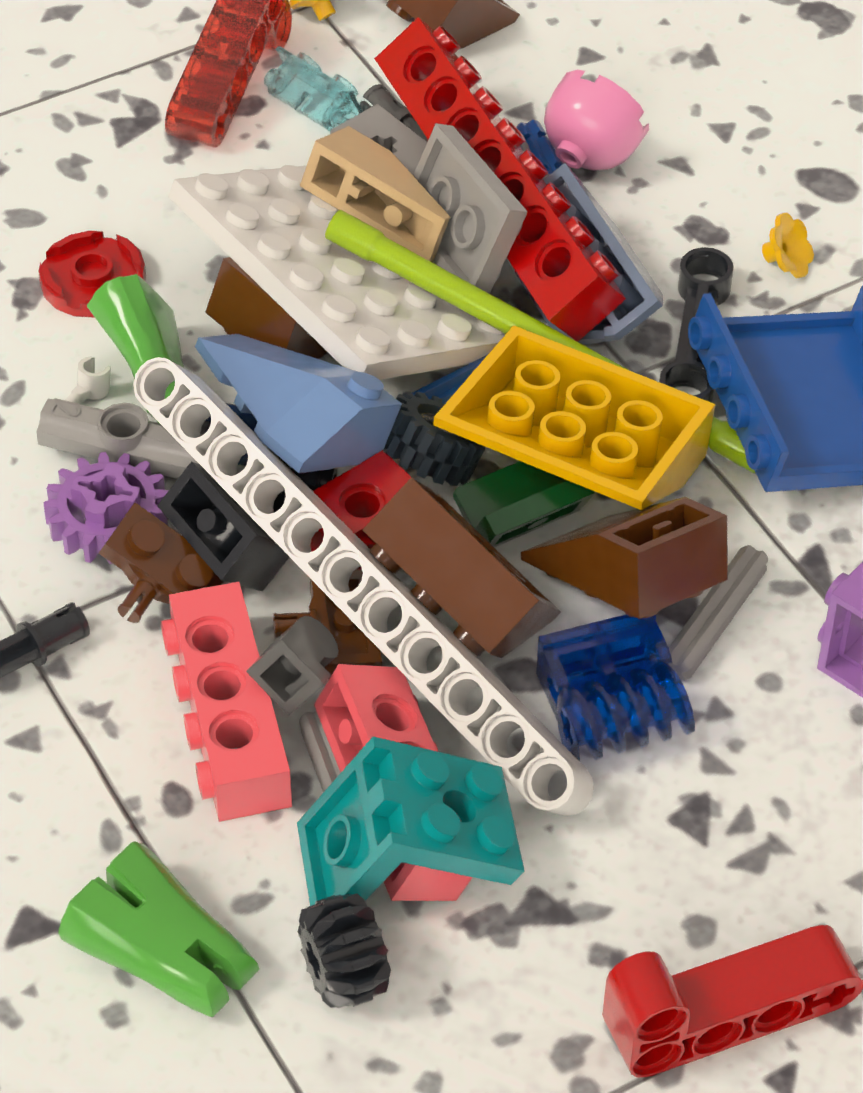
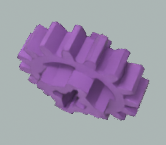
[43,452,169,564]

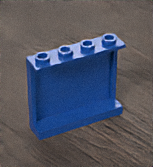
[688,286,863,492]

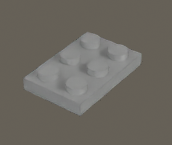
[413,123,527,294]

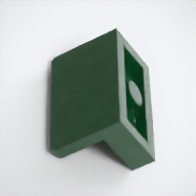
[453,461,595,547]

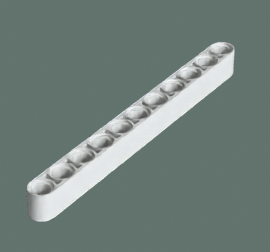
[133,357,594,816]

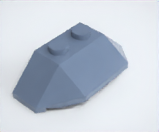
[515,163,663,345]

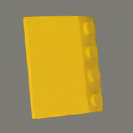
[433,325,716,510]

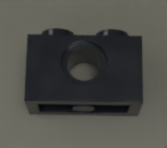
[157,461,290,592]

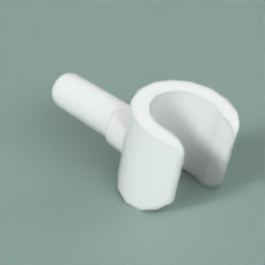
[65,356,111,404]

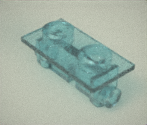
[264,46,363,131]

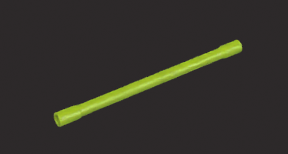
[325,210,756,474]

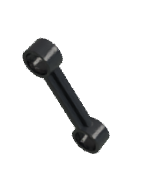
[659,247,734,403]

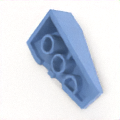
[195,334,402,473]

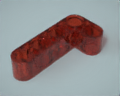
[165,0,292,147]

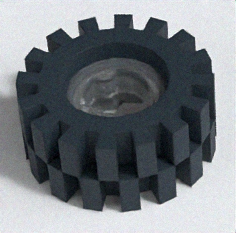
[384,391,486,486]

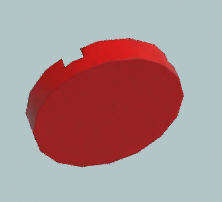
[38,231,146,318]

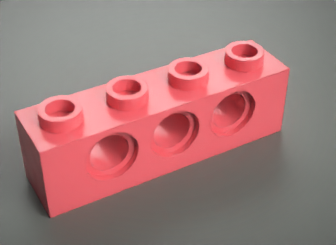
[161,582,292,822]
[314,664,473,901]

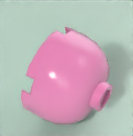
[544,69,650,170]

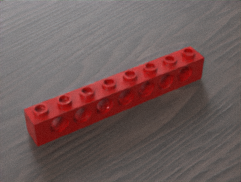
[374,17,626,342]

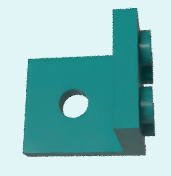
[297,736,525,906]

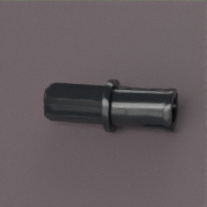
[0,602,90,678]

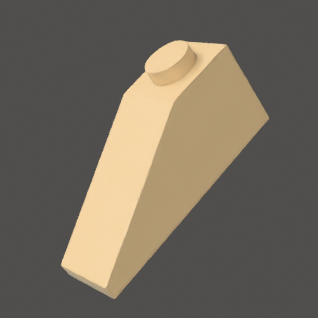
[300,126,450,262]

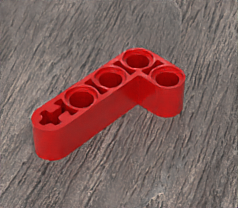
[602,925,863,1077]

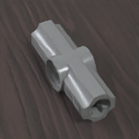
[36,398,204,479]

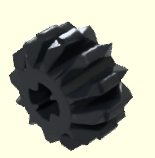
[297,893,391,1008]

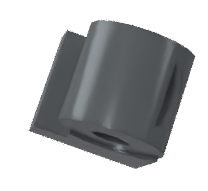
[246,616,339,716]

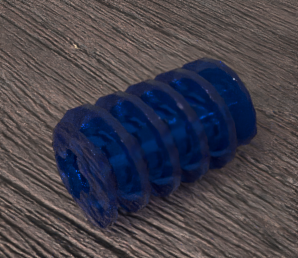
[557,662,695,761]

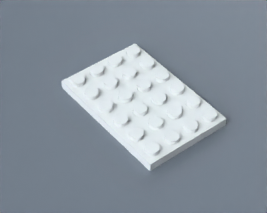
[168,165,505,380]

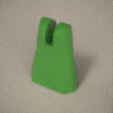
[87,274,184,423]
[58,841,260,1018]

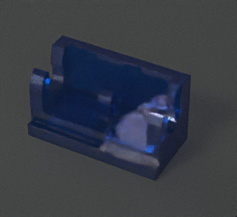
[536,614,673,724]

